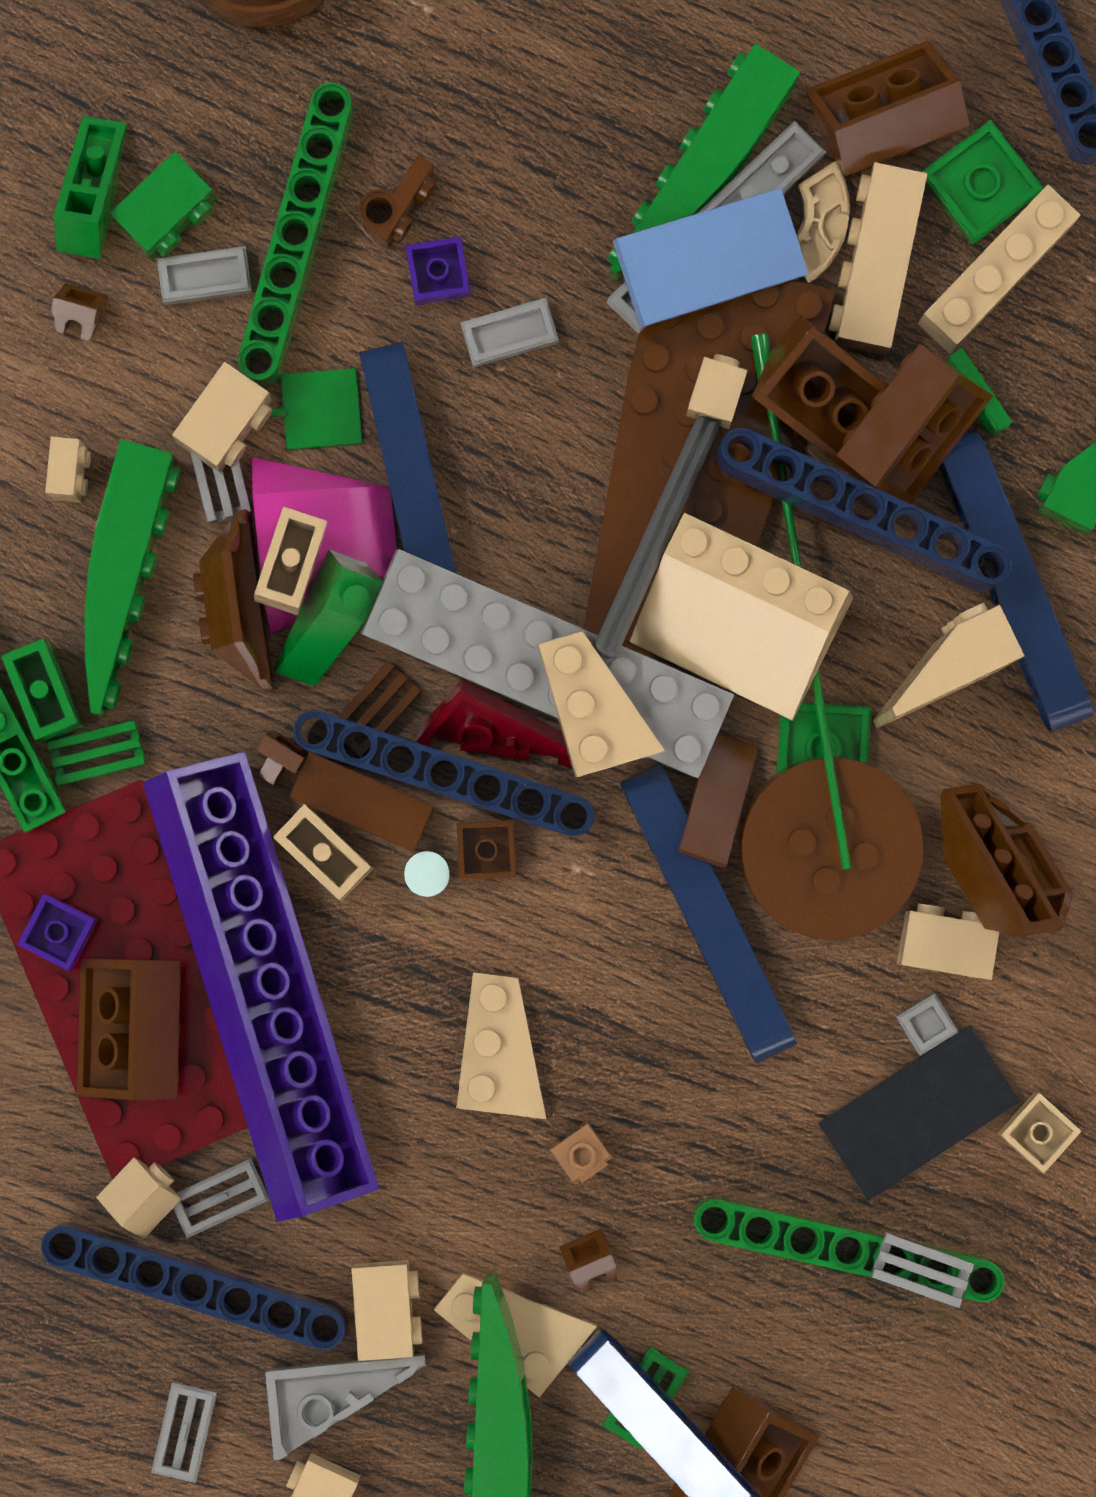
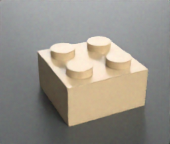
[45,437,91,503]
[997,1091,1081,1174]

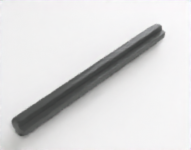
[593,416,719,659]

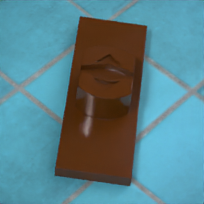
[678,733,758,868]
[289,752,434,852]

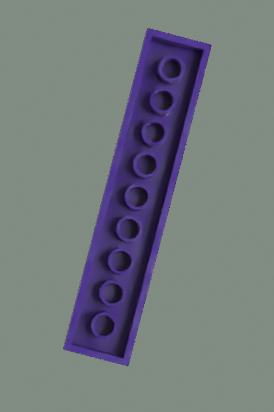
[143,751,379,1222]

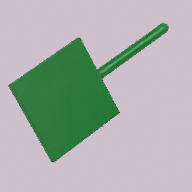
[269,368,363,450]

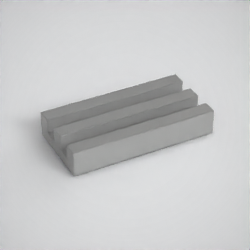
[190,453,252,524]
[173,1158,270,1238]
[870,1232,974,1308]
[151,1381,218,1483]

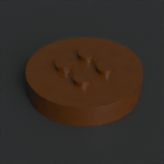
[739,757,924,940]

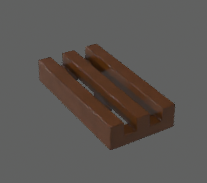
[337,661,422,758]

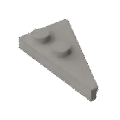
[265,1353,426,1460]

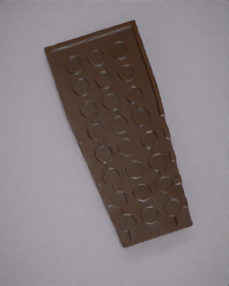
[583,280,835,667]

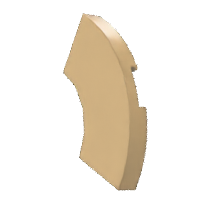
[796,161,850,284]

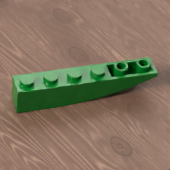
[607,44,800,282]
[84,439,182,718]
[0,675,66,833]
[464,1273,533,1497]

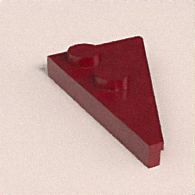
[416,678,572,767]

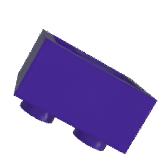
[405,237,470,306]
[17,893,99,971]

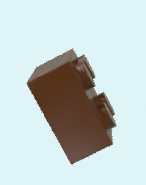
[457,820,516,880]

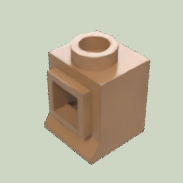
[550,1121,613,1184]

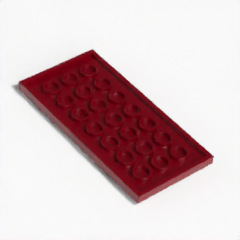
[0,780,248,1180]

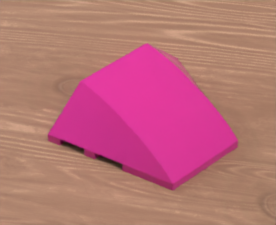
[252,457,397,635]

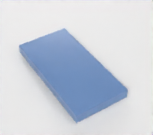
[612,188,809,328]

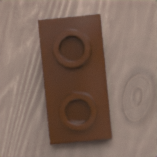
[358,155,437,249]

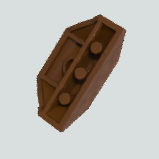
[193,509,275,693]
[940,784,1073,936]

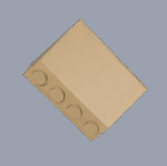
[630,513,853,721]
[873,603,1024,729]

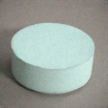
[404,851,450,897]

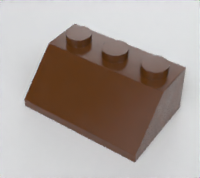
[805,40,970,176]
[752,315,889,478]
[836,344,993,504]
[77,959,182,1100]
[668,1387,820,1497]

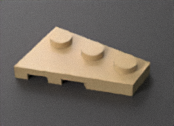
[537,631,665,777]
[456,972,546,1119]
[434,1273,597,1397]

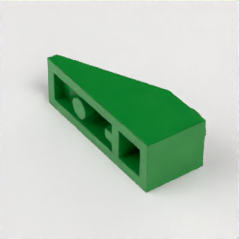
[53,116,127,259]
[1036,442,1096,536]
[273,549,383,686]

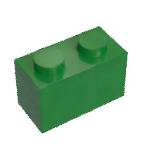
[110,151,217,261]
[1,639,85,743]

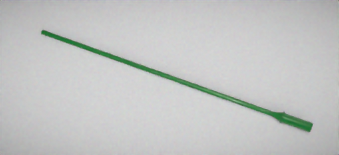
[751,333,851,870]

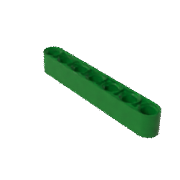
[238,82,354,388]
[692,1196,1004,1302]

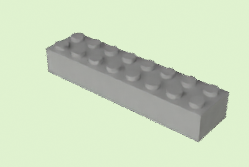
[360,549,734,778]

